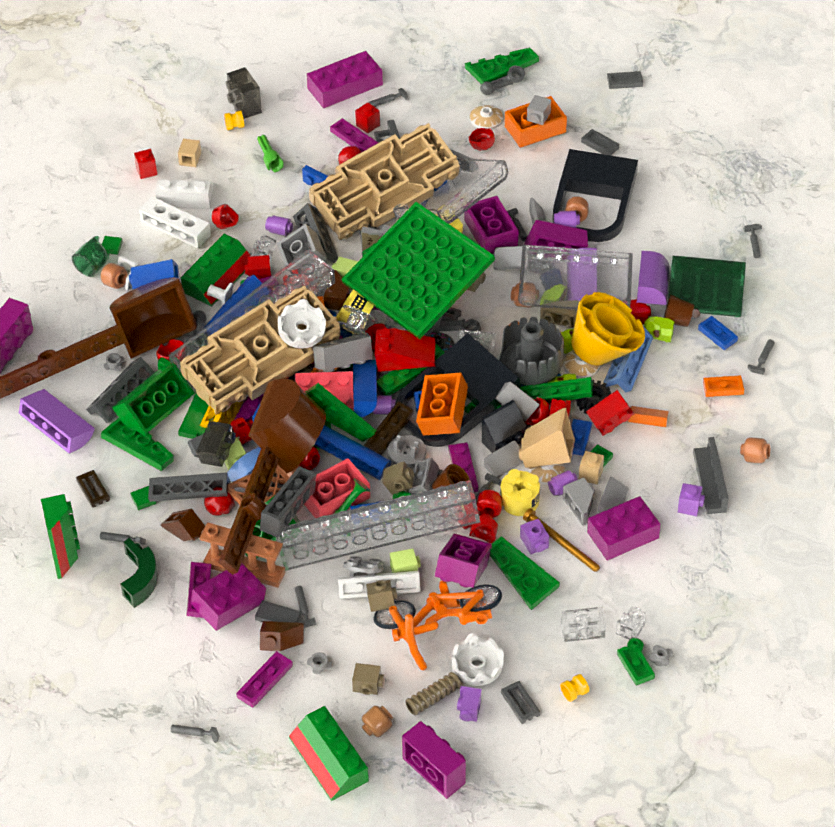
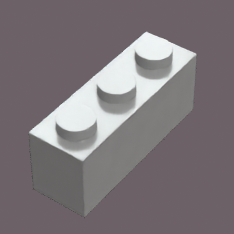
[313,334,373,372]

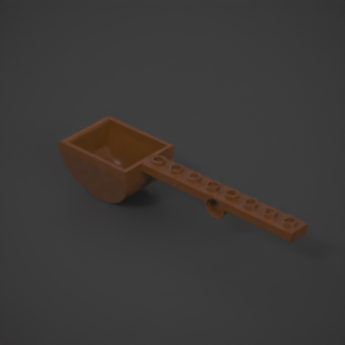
[0,277,197,399]
[219,379,326,575]

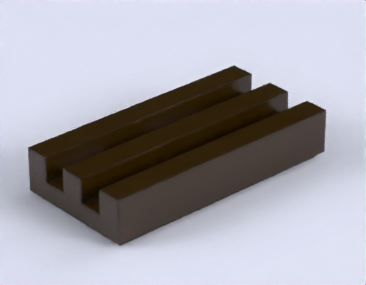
[76,470,110,508]

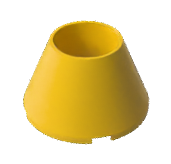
[571,292,645,366]

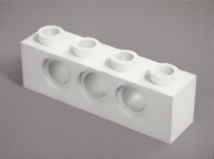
[139,197,211,249]

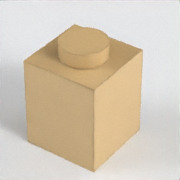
[178,138,201,167]
[579,451,604,485]

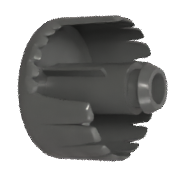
[499,317,564,386]

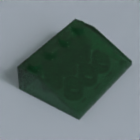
[668,255,746,317]

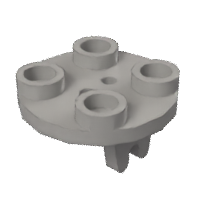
[387,435,426,469]
[344,556,384,576]

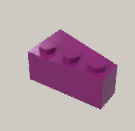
[524,220,588,259]

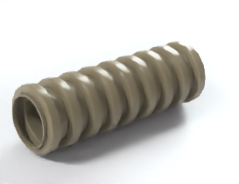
[406,672,461,716]

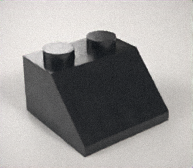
[481,400,527,453]

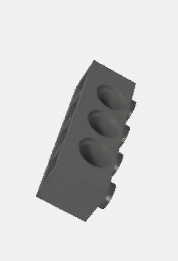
[260,466,317,538]

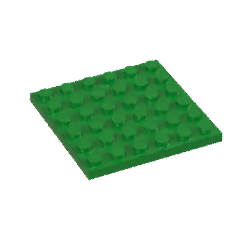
[341,202,496,339]

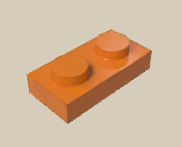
[703,375,744,397]

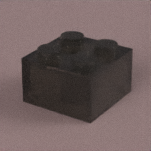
[225,67,262,119]

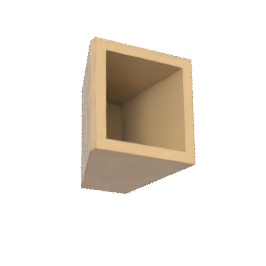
[519,408,575,468]

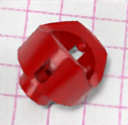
[212,204,239,229]
[230,417,253,445]
[469,514,498,544]

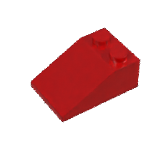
[375,328,436,372]

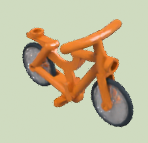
[373,581,502,670]

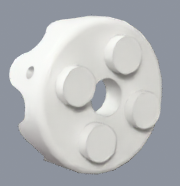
[278,299,326,349]
[451,633,503,686]

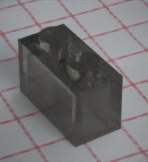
[196,421,236,467]

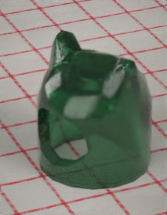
[72,236,110,277]

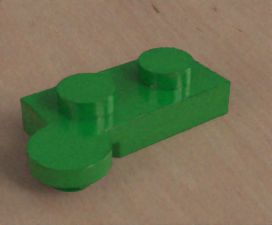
[617,638,655,686]

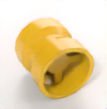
[224,111,244,130]
[560,674,589,702]

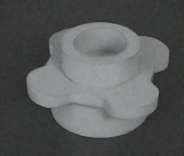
[104,353,125,371]
[649,645,673,666]
[307,652,332,674]

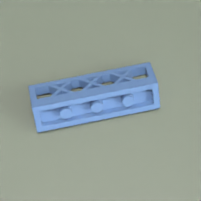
[603,326,653,393]

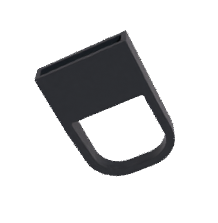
[552,149,638,242]
[395,333,521,447]

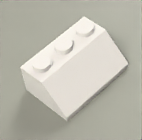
[155,179,214,209]

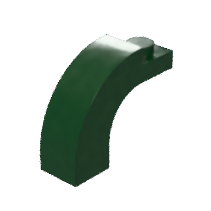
[120,538,158,608]

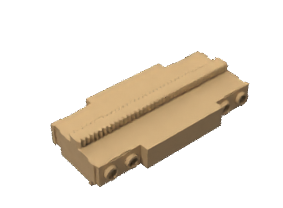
[309,123,460,241]
[180,285,340,415]

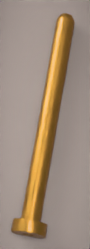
[523,508,600,572]

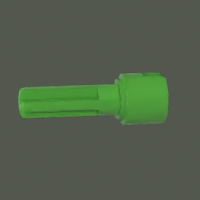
[257,134,284,172]

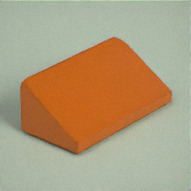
[628,406,669,427]

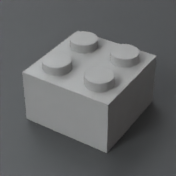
[277,224,327,275]

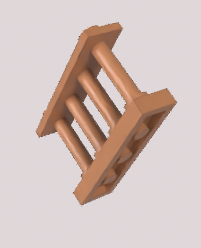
[200,522,286,588]

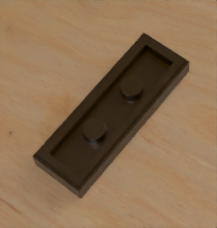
[364,401,414,455]

